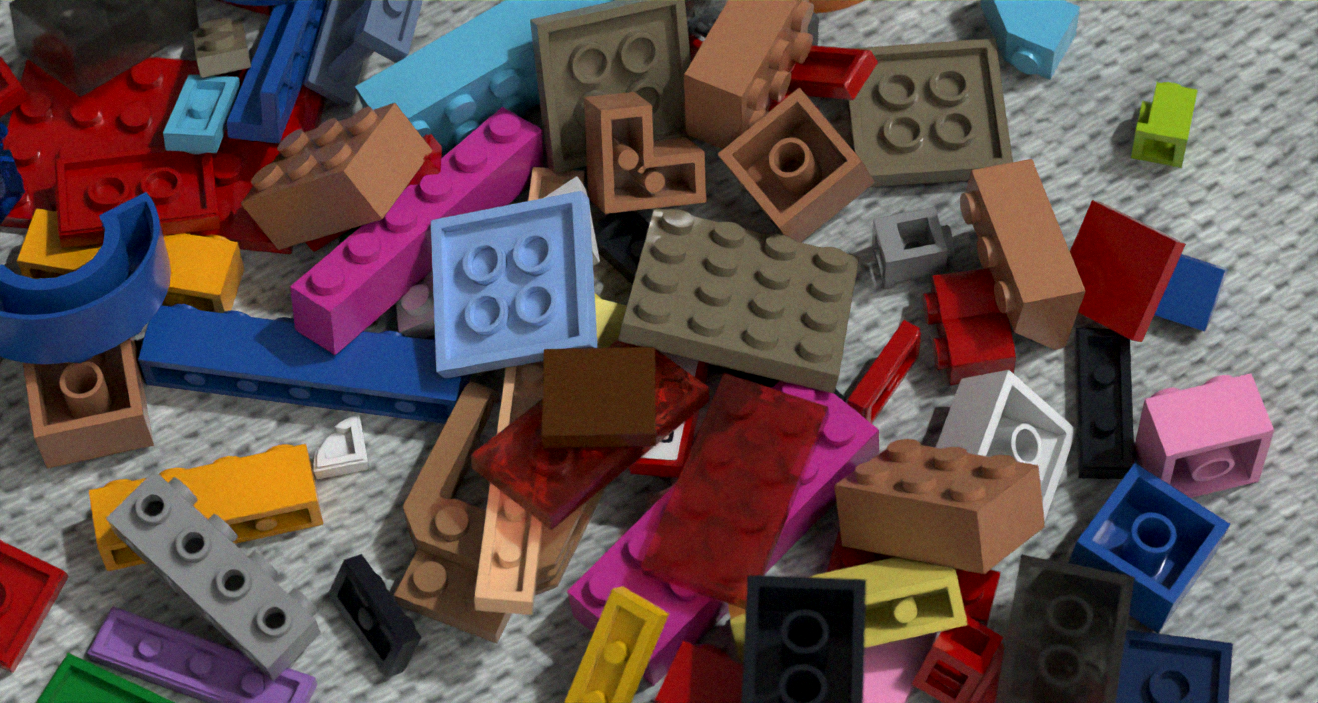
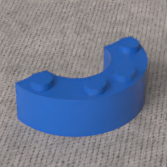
[0,192,171,364]

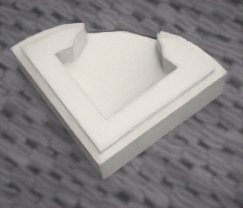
[313,415,370,480]

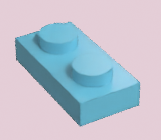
[163,74,240,154]

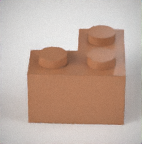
[584,92,706,214]

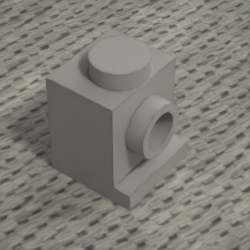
[872,207,955,289]

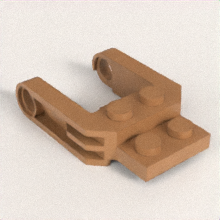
[394,381,622,644]

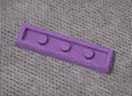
[88,606,317,703]

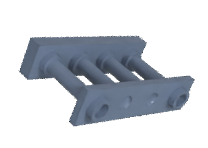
[303,0,423,109]

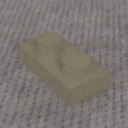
[193,18,251,78]

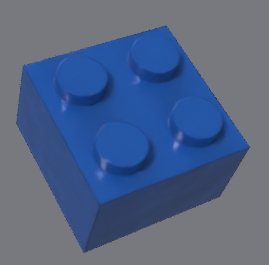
[1064,463,1230,634]

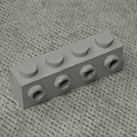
[106,470,321,682]

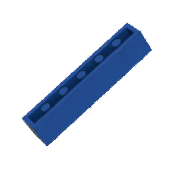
[138,304,472,424]

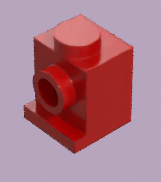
[911,615,1004,703]

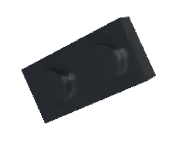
[328,554,422,678]

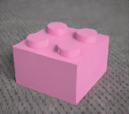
[1134,373,1274,498]

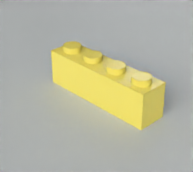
[727,557,967,664]

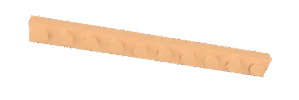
[475,167,585,615]

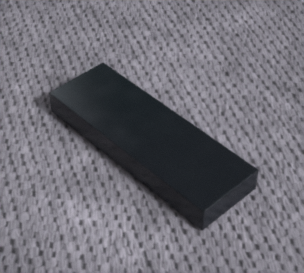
[1074,328,1135,479]

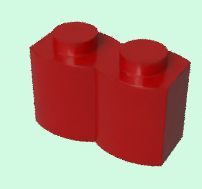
[923,268,1016,385]

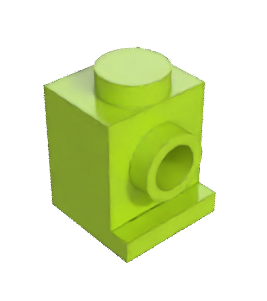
[1131,82,1198,168]

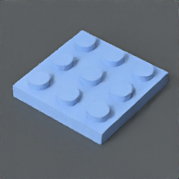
[431,191,598,379]

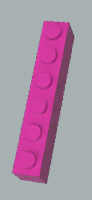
[290,107,544,355]

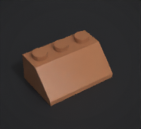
[960,159,1085,350]

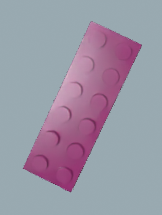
[567,380,879,686]

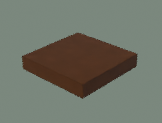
[542,347,656,448]

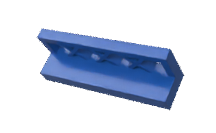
[227,0,327,143]

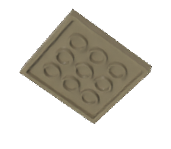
[618,208,859,393]

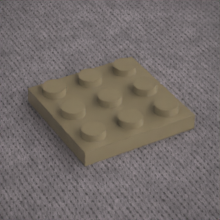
[530,0,698,173]
[847,38,1013,187]

